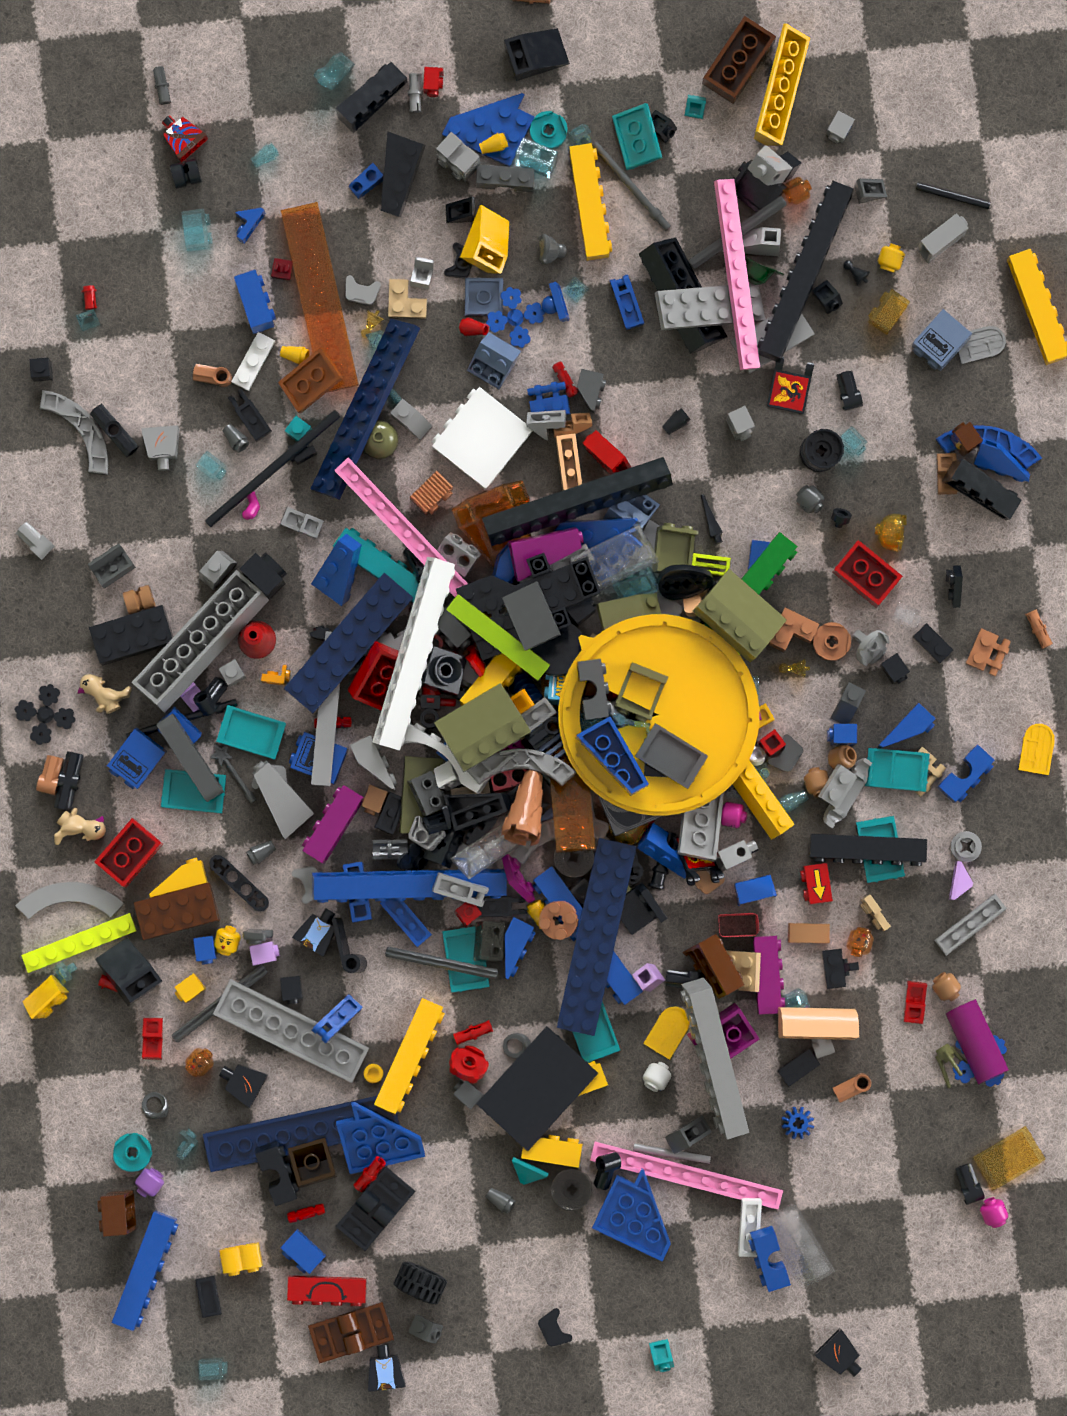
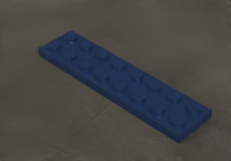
[284,573,414,714]

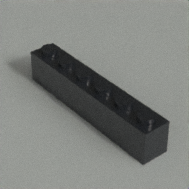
[809,834,927,866]

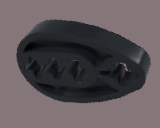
[657,564,714,600]

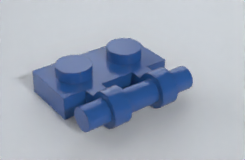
[527,381,570,415]

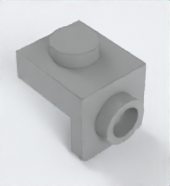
[410,257,434,290]

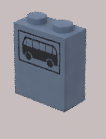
[912,309,972,371]

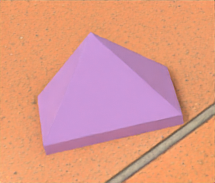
[949,861,973,900]

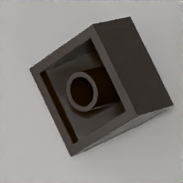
[288,1138,337,1188]

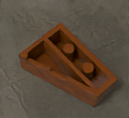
[683,934,745,999]

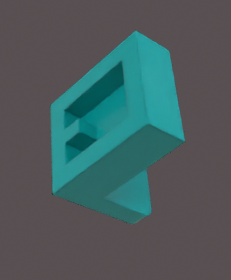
[649,1339,674,1372]

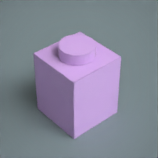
[249,942,280,966]
[632,963,665,992]

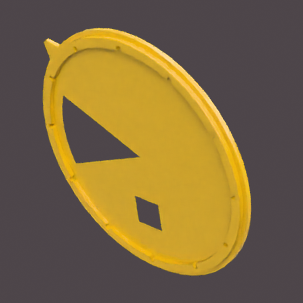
[558,614,759,816]

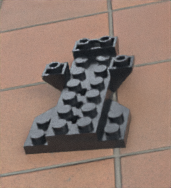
[456,553,601,661]

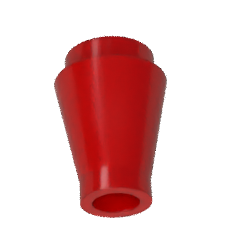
[459,317,489,336]

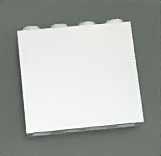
[431,387,533,491]

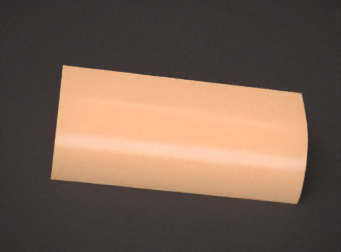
[778,1007,859,1040]

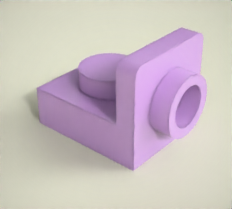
[180,682,200,712]

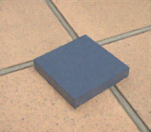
[465,278,503,316]

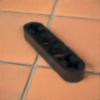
[209,855,269,912]

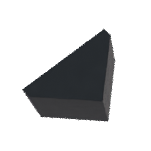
[446,197,475,223]

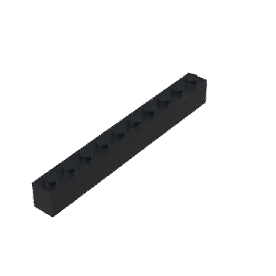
[757,180,854,363]
[482,457,673,547]

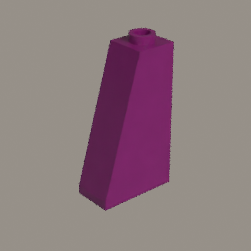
[508,527,583,581]

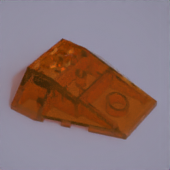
[451,480,531,568]

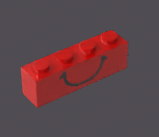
[287,1275,367,1306]

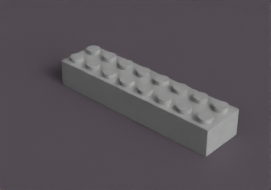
[131,570,269,713]
[680,978,749,1140]

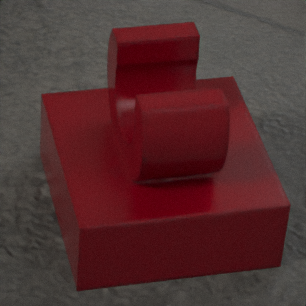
[271,258,293,281]

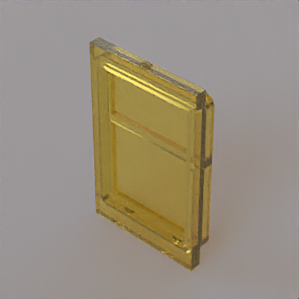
[973,1126,1046,1191]

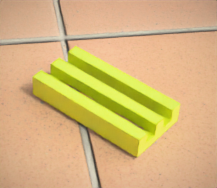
[692,553,731,576]

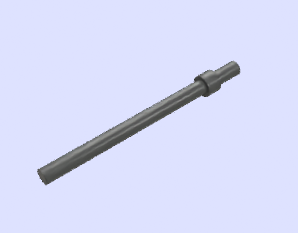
[592,142,671,231]

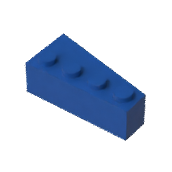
[576,716,649,796]

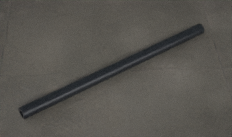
[205,410,341,527]

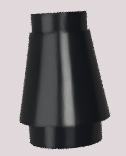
[662,408,691,435]

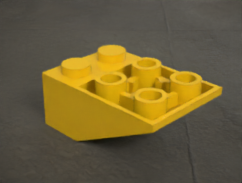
[460,205,509,274]
[22,975,69,1019]

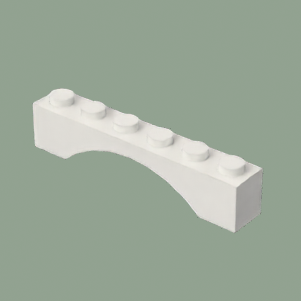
[404,723,491,794]

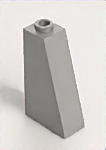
[252,760,314,839]

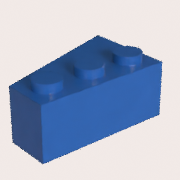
[311,534,362,606]

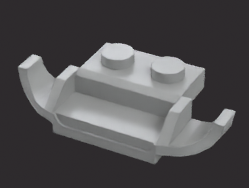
[818,758,872,828]

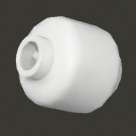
[643,1062,671,1092]

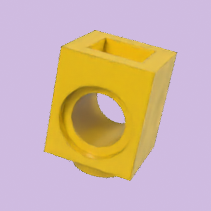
[174,973,206,1003]

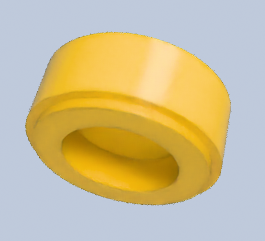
[364,1064,383,1083]

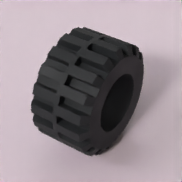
[393,1262,447,1304]

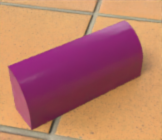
[946,999,1009,1085]

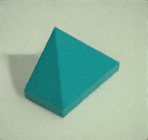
[512,1156,549,1185]

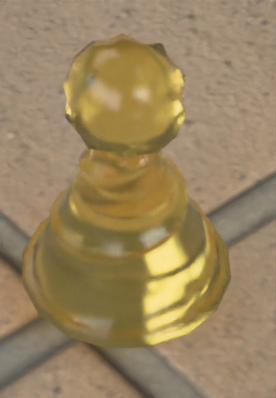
[361,310,384,339]
[779,659,810,678]

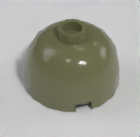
[363,421,399,459]

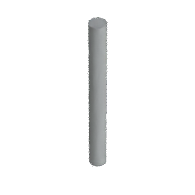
[633,1143,711,1164]

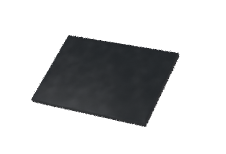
[476,1026,598,1151]

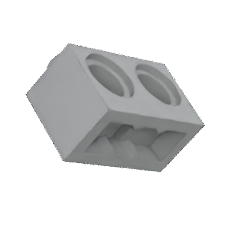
[726,406,755,441]
[437,532,482,577]

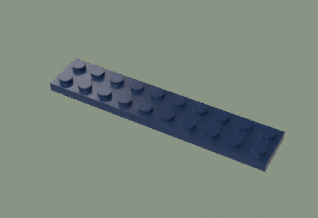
[311,319,420,500]
[556,838,637,1036]
[203,1096,400,1172]

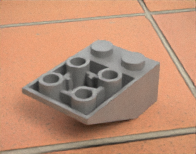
[350,735,398,791]

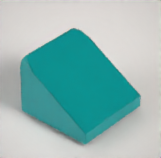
[684,95,707,119]

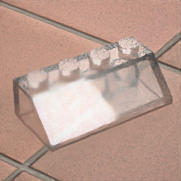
[570,525,659,591]
[761,1202,835,1290]

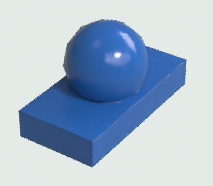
[542,282,570,322]

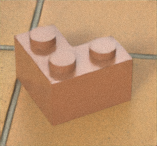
[768,608,819,652]

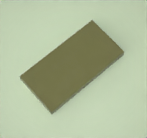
[399,756,443,834]

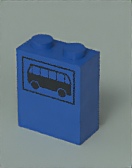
[107,728,167,789]
[289,732,348,785]

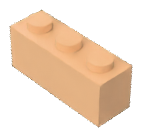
[556,434,582,491]

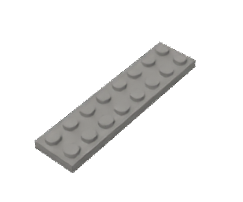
[213,979,369,1083]

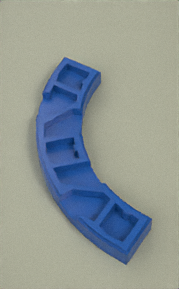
[936,425,1042,469]

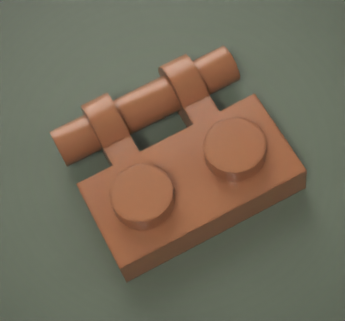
[965,628,1011,676]

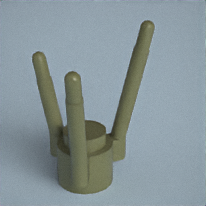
[935,1043,968,1088]

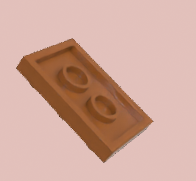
[278,347,344,413]

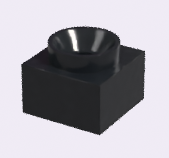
[240,552,287,600]
[421,646,467,696]

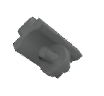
[373,840,408,860]

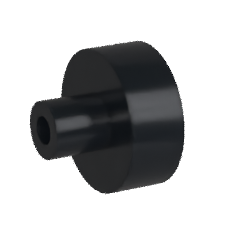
[831,508,852,528]

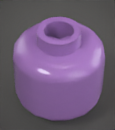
[135,1167,164,1197]

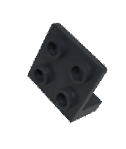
[621,883,668,935]

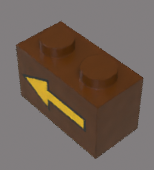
[950,422,983,457]

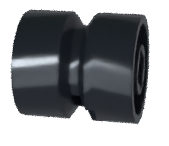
[170,158,202,189]

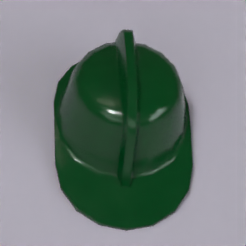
[745,257,784,285]

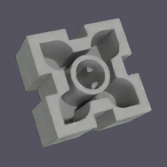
[436,132,480,182]

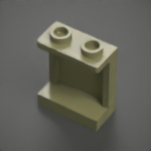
[652,523,698,574]
[614,662,668,722]

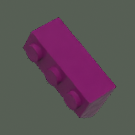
[687,1003,760,1059]

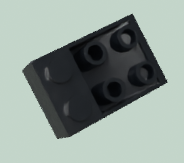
[504,28,570,81]
[95,938,162,1007]

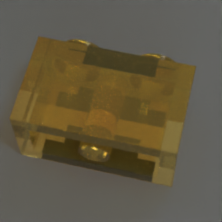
[868,289,910,335]

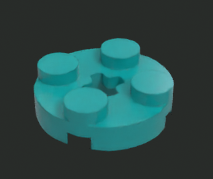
[530,111,568,150]
[113,1133,152,1172]

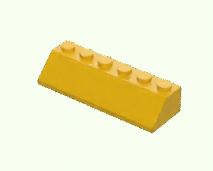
[754,23,810,146]

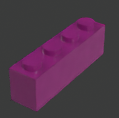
[753,936,785,1015]

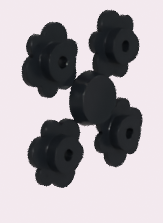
[14,684,76,745]

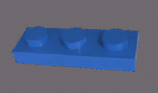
[380,898,432,947]

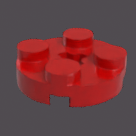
[449,1046,489,1083]

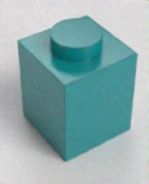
[284,416,312,442]

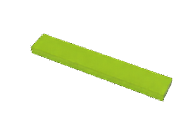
[446,594,550,680]

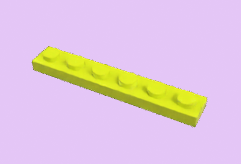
[21,913,137,973]

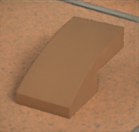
[552,413,592,438]
[937,453,958,495]
[788,923,830,943]

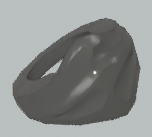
[503,1033,531,1058]
[142,1092,168,1119]

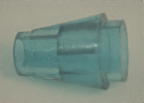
[251,142,280,168]
[778,790,808,813]

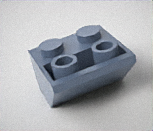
[467,332,521,390]
[603,495,660,538]

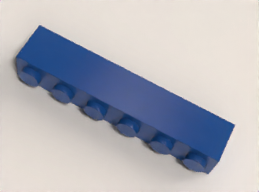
[111,1211,179,1331]

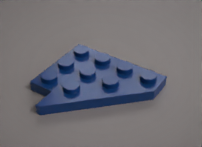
[442,93,535,167]
[553,518,643,587]
[336,1102,426,1174]
[592,1168,671,1262]

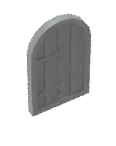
[958,326,1006,364]

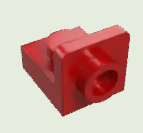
[454,902,481,927]

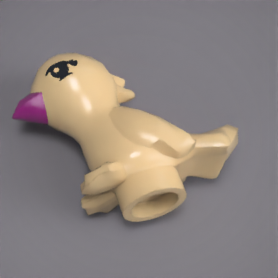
[77,674,131,714]
[54,808,106,845]

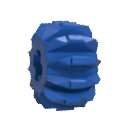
[782,1106,814,1139]

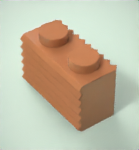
[410,471,453,515]

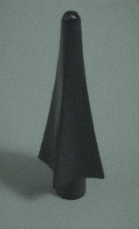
[701,494,723,544]

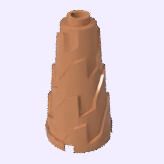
[501,770,543,846]

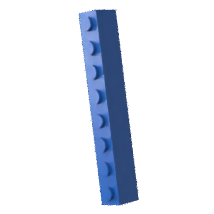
[533,866,643,1005]

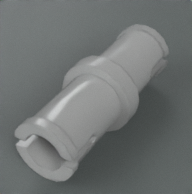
[408,73,423,113]

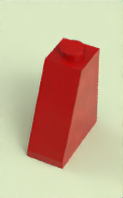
[582,430,631,475]

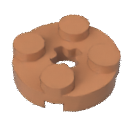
[812,622,851,661]
[539,901,579,940]

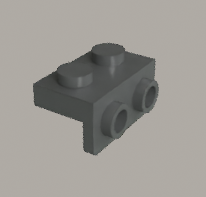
[88,544,136,589]

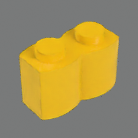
[219,1242,263,1276]

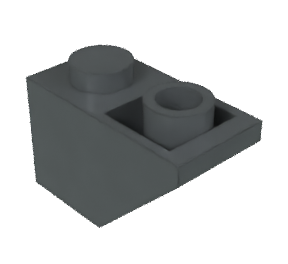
[577,369,606,413]

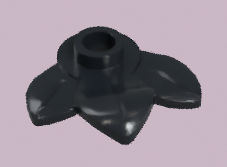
[397,843,428,871]

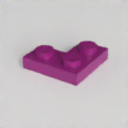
[501,853,535,903]

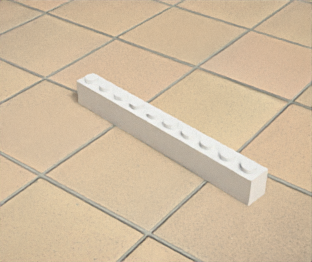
[372,557,455,750]

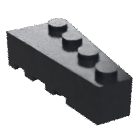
[336,62,408,134]
[381,131,426,217]
[942,459,1022,520]

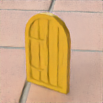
[1018,724,1055,775]
[643,1007,690,1060]

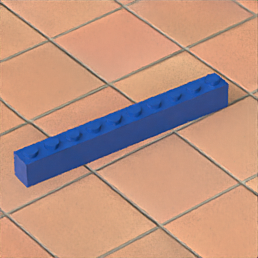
[312,869,507,903]

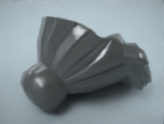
[537,233,567,264]

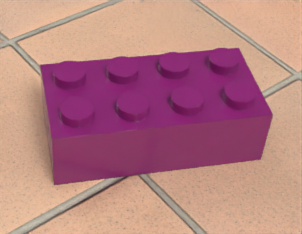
[302,785,364,864]

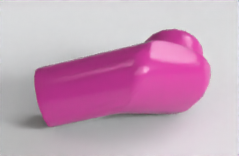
[242,491,260,520]

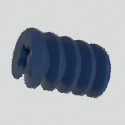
[509,673,543,704]

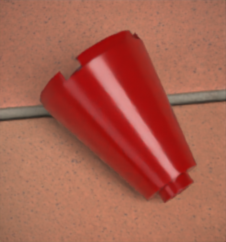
[238,621,276,659]

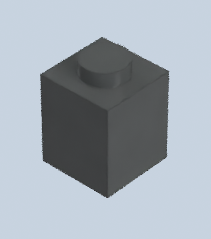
[453,1080,484,1110]

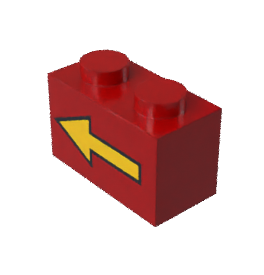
[800,863,833,905]

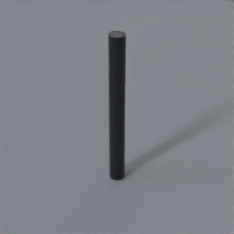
[916,182,991,209]

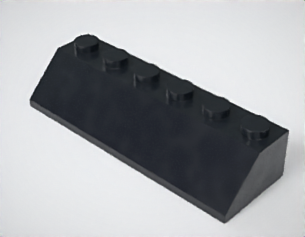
[639,237,728,354]

